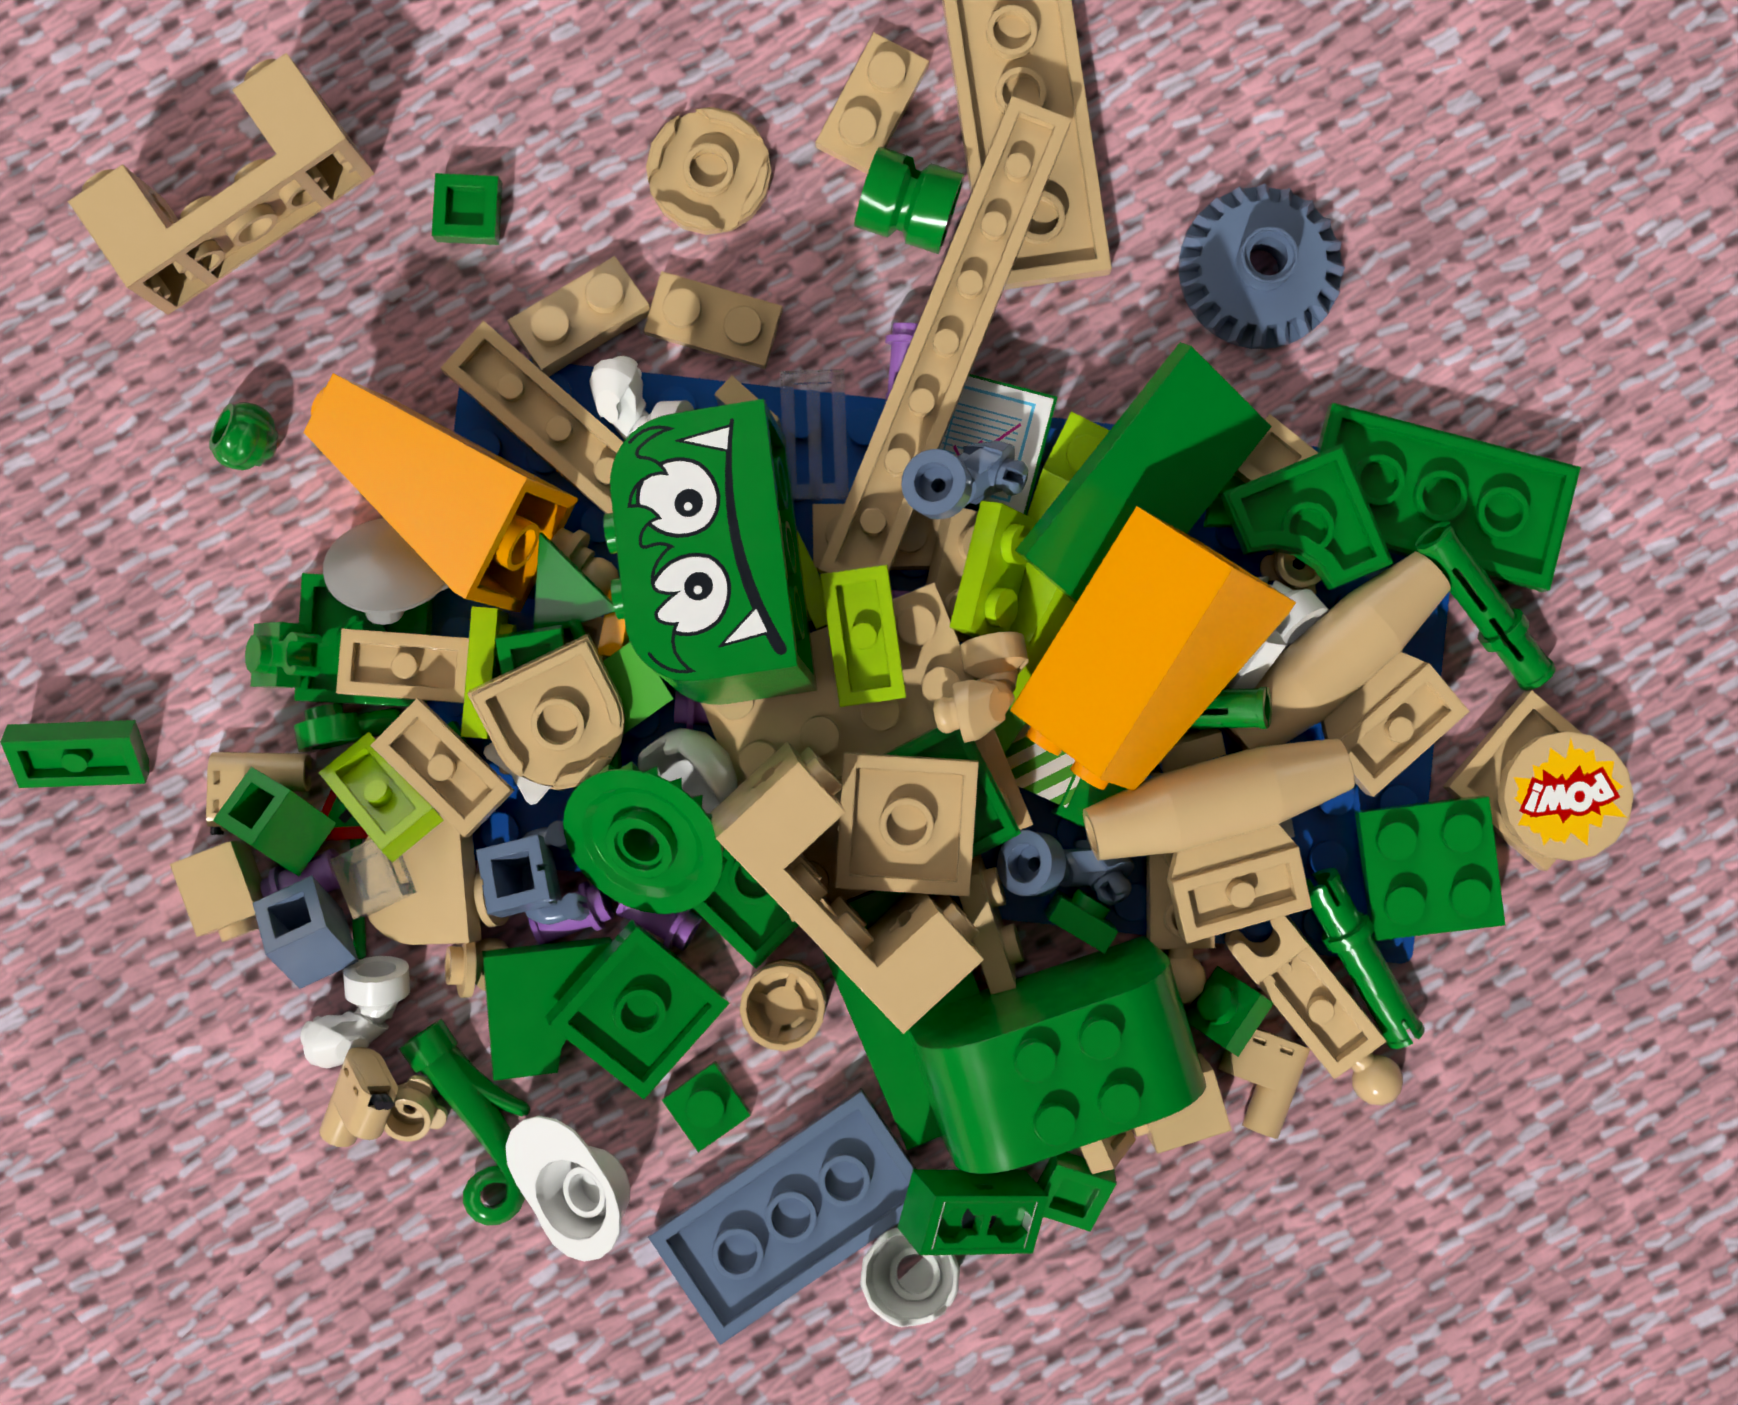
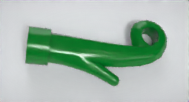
[398,1018,530,1226]

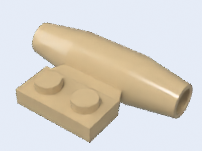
[1224,552,1470,797]
[1083,738,1355,944]

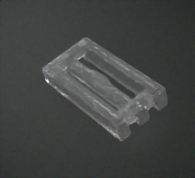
[780,369,849,501]

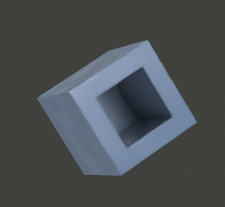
[253,875,359,989]

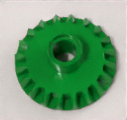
[563,762,728,914]

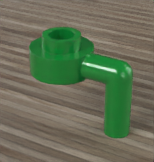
[293,703,402,752]

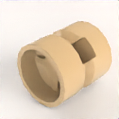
[740,959,827,1051]

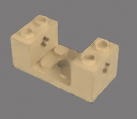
[68,53,375,315]
[710,741,984,1034]

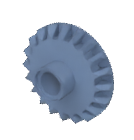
[1179,183,1345,349]

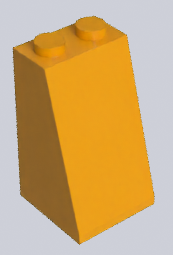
[303,373,578,613]
[1010,506,1296,791]

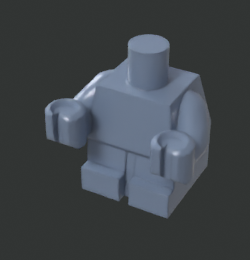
[476,821,590,925]

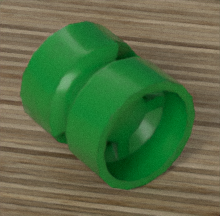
[854,147,964,254]

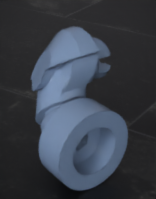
[901,441,1028,519]
[997,830,1134,906]

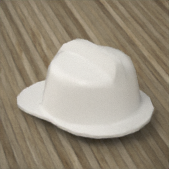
[506,1116,630,1262]

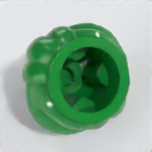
[209,402,278,470]

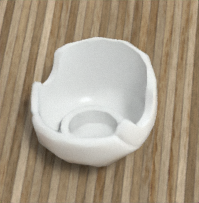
[638,728,738,814]
[860,1227,960,1328]

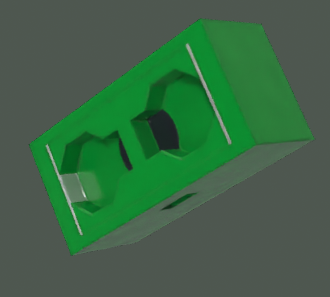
[898,1166,1049,1255]

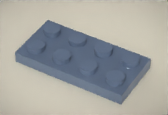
[648,1088,916,1345]

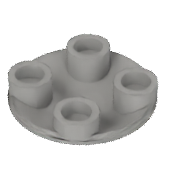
[323,518,449,625]

